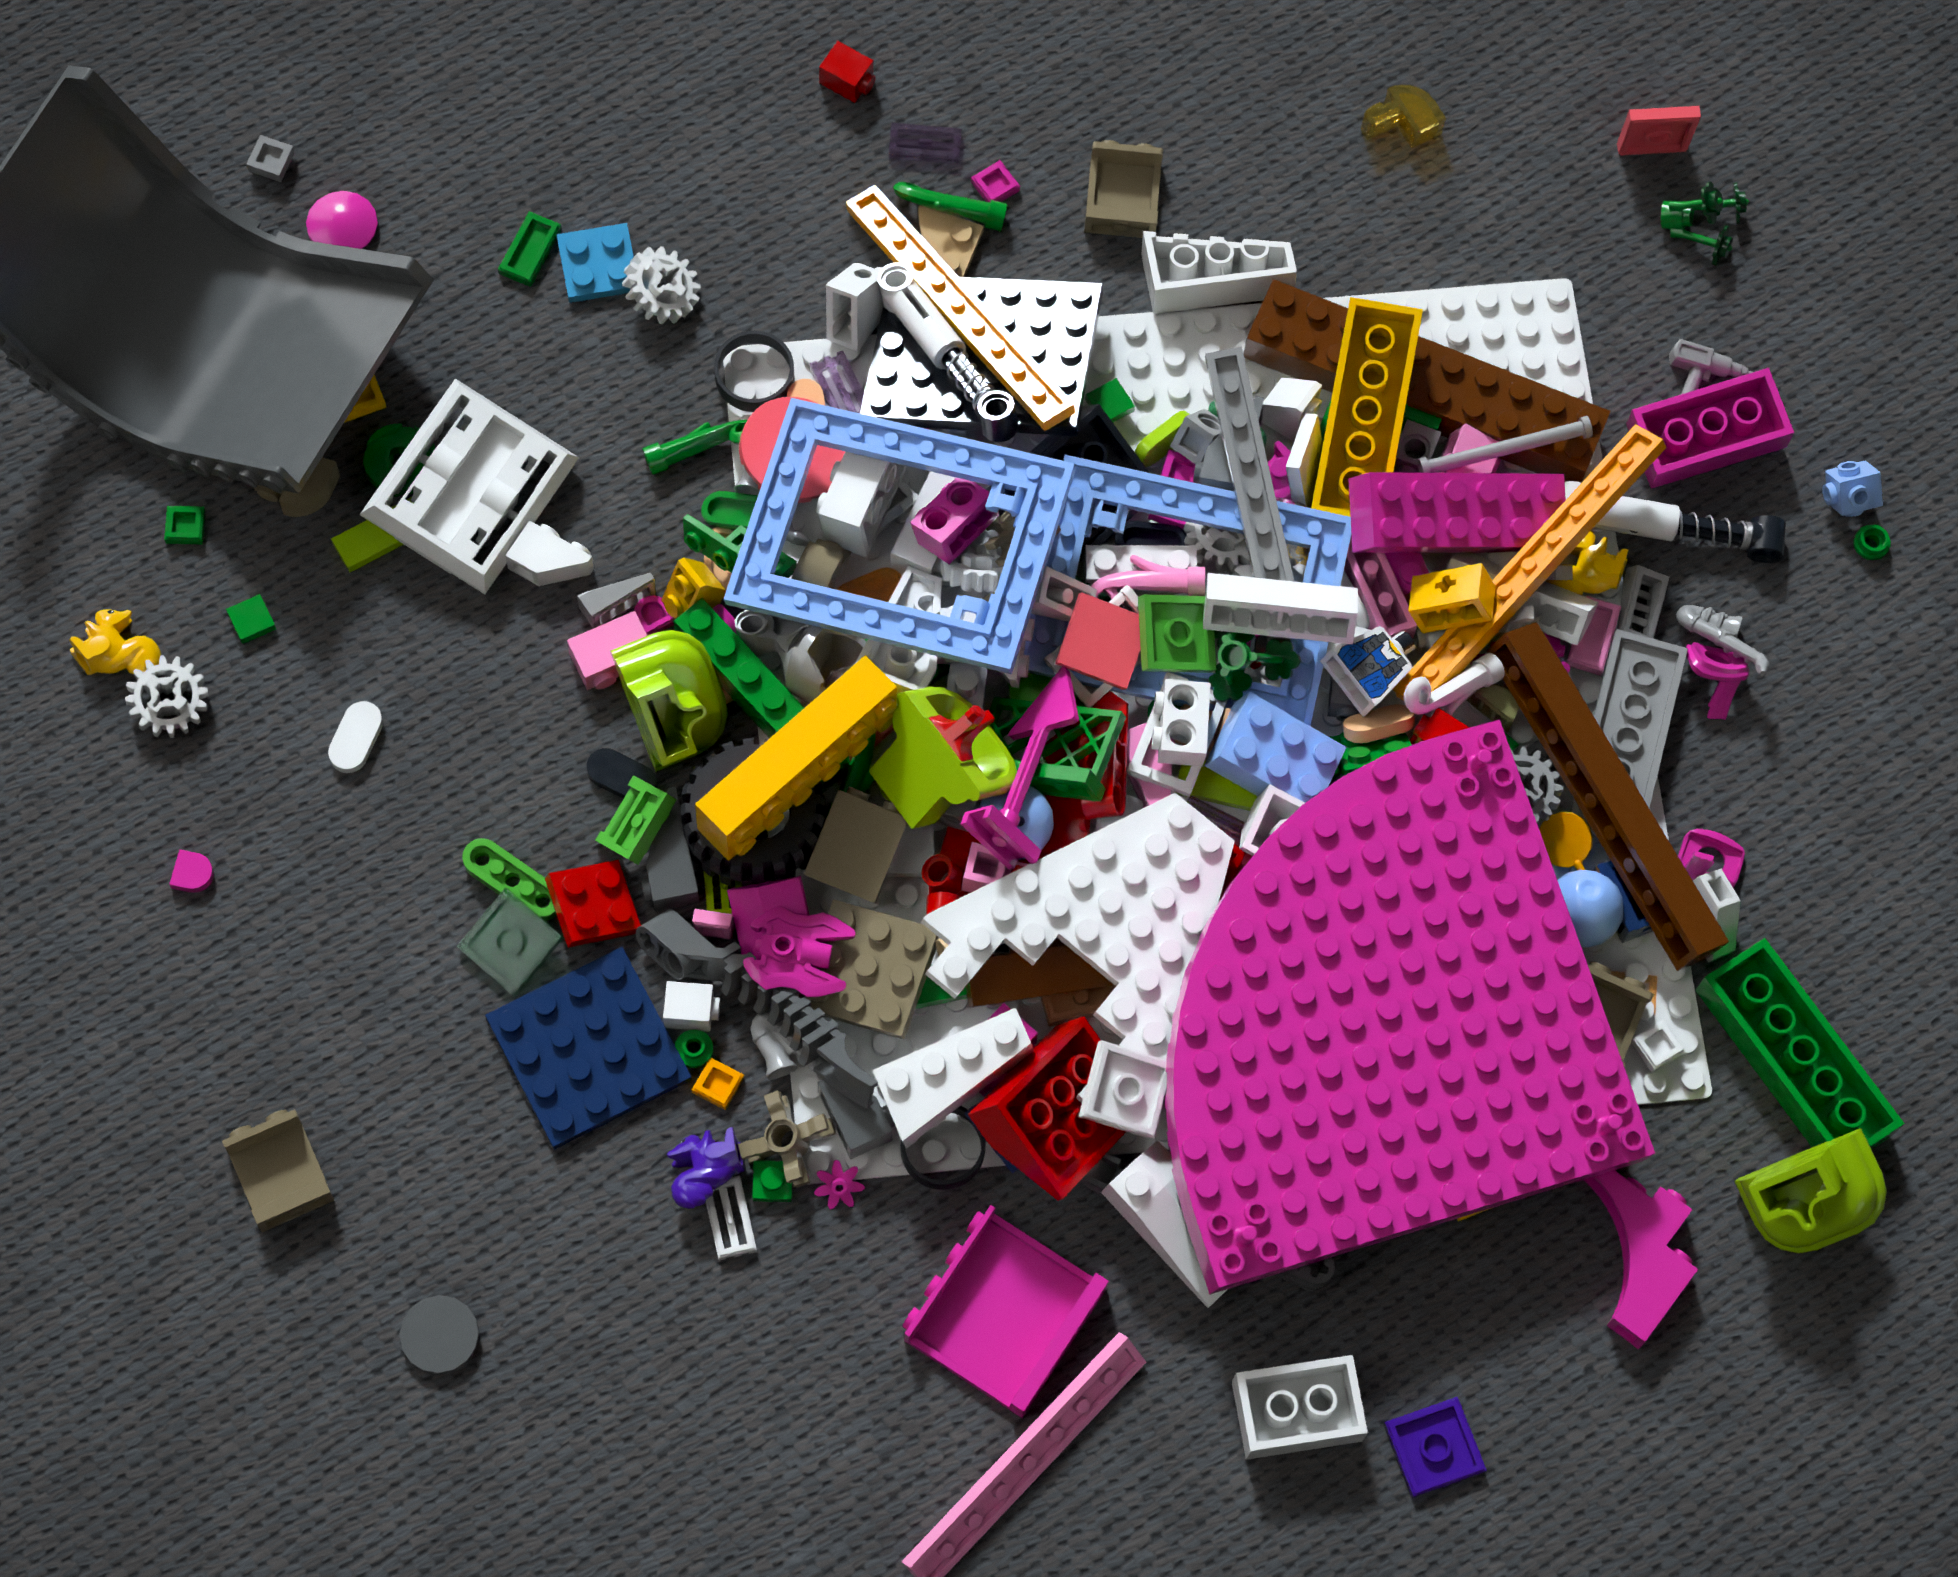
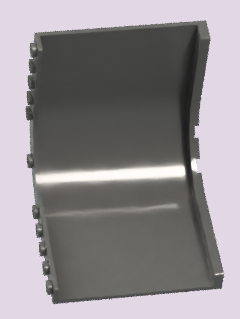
[0,65,434,494]

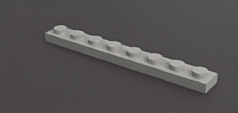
[1205,346,1294,641]

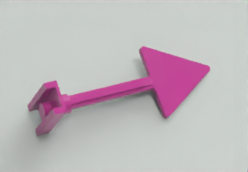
[961,667,1079,869]

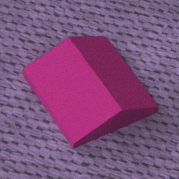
[727,876,810,960]

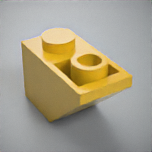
[661,557,726,618]

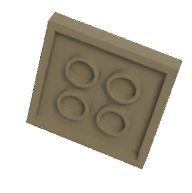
[798,899,940,1040]

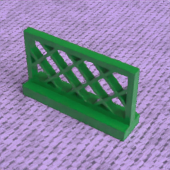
[989,697,1126,802]

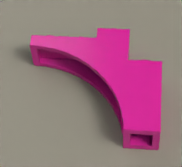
[1584,1170,1698,1349]

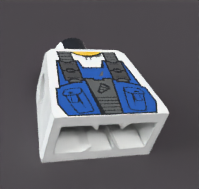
[1320,626,1415,717]

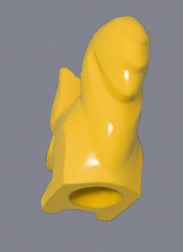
[1546,531,1629,596]
[69,609,161,675]

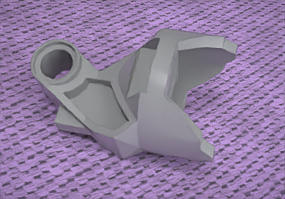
[735,610,866,702]

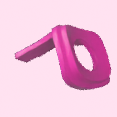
[1686,642,1750,720]
[1678,829,1745,889]

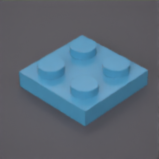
[557,223,634,303]

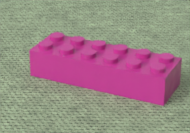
[1348,472,1566,553]

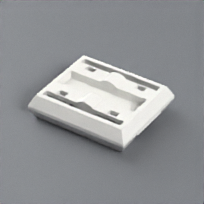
[360,379,579,594]

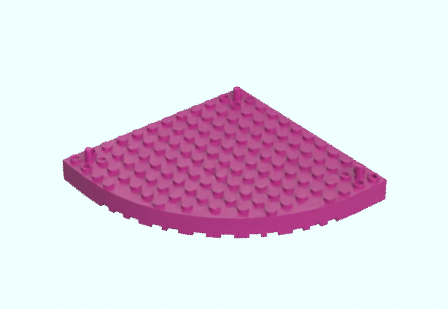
[1165,719,1655,1295]

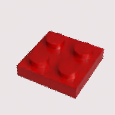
[545,860,641,948]

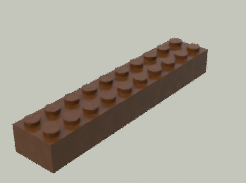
[1243,279,1611,483]

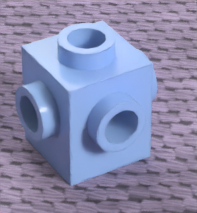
[1822,460,1883,517]

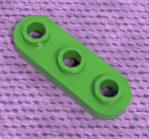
[462,838,557,921]

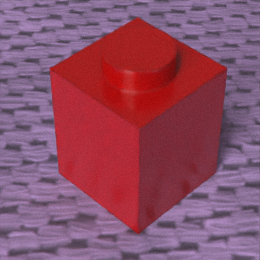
[819,41,876,103]

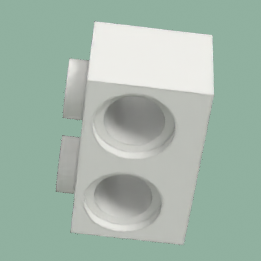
[1152,679,1211,767]

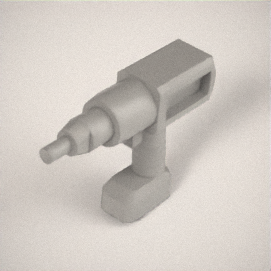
[1669,339,1753,395]

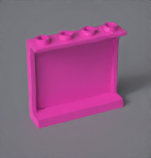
[902,1205,1109,1418]

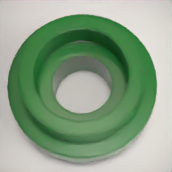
[1853,525,1891,560]
[675,1029,713,1068]

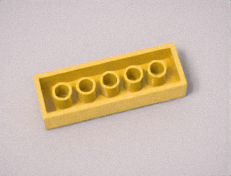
[1311,297,1423,517]
[695,655,897,861]

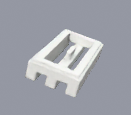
[706,1176,757,1261]

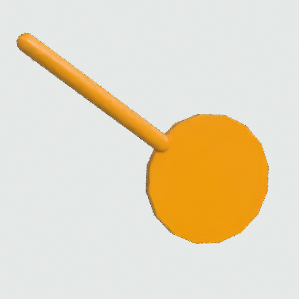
[1539,811,1593,870]

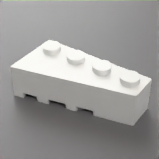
[1141,231,1297,314]
[872,1008,1034,1148]

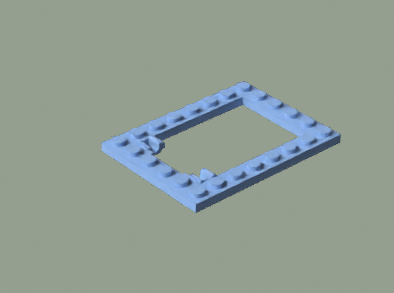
[723,398,1076,674]
[1024,455,1351,726]

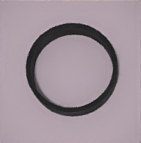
[714,330,794,412]
[900,1105,986,1190]

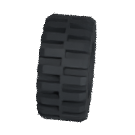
[681,738,826,887]

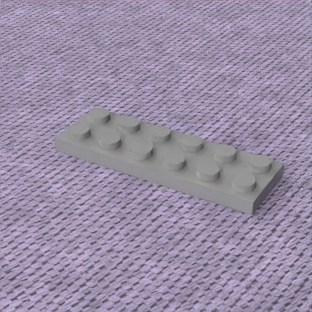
[1570,629,1688,844]

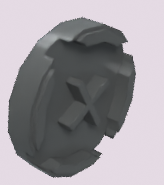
[399,1295,480,1376]

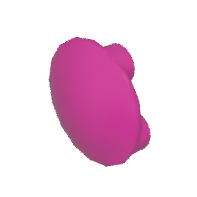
[306,191,378,249]

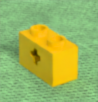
[1408,563,1496,634]

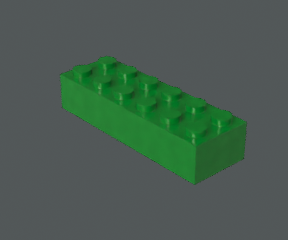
[1695,938,1905,1150]

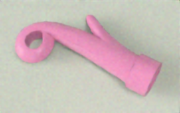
[1091,555,1205,600]

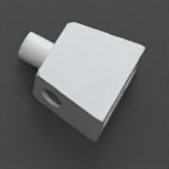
[826,263,884,351]

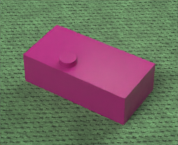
[1626,368,1794,488]

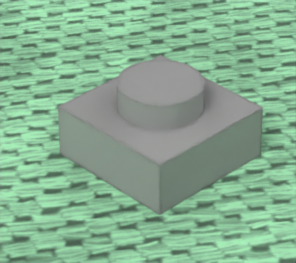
[246,135,295,182]

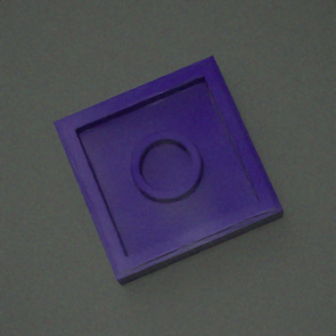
[1383,1396,1487,1498]

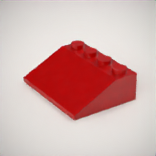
[968,1016,1126,1201]

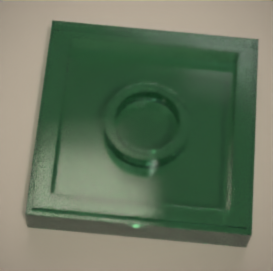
[456,888,564,996]

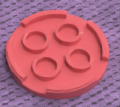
[739,397,845,503]

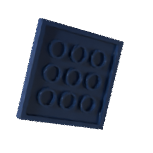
[485,947,692,1150]

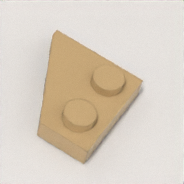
[918,205,984,277]

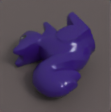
[667,1127,745,1209]

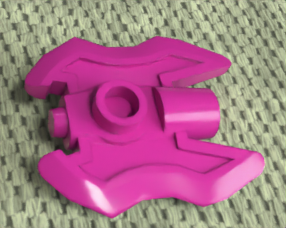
[743,906,856,997]

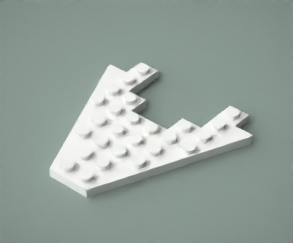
[921,793,1235,1113]

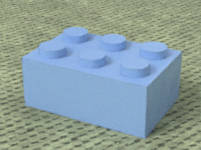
[1204,692,1346,803]

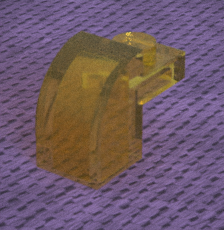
[1360,85,1446,148]

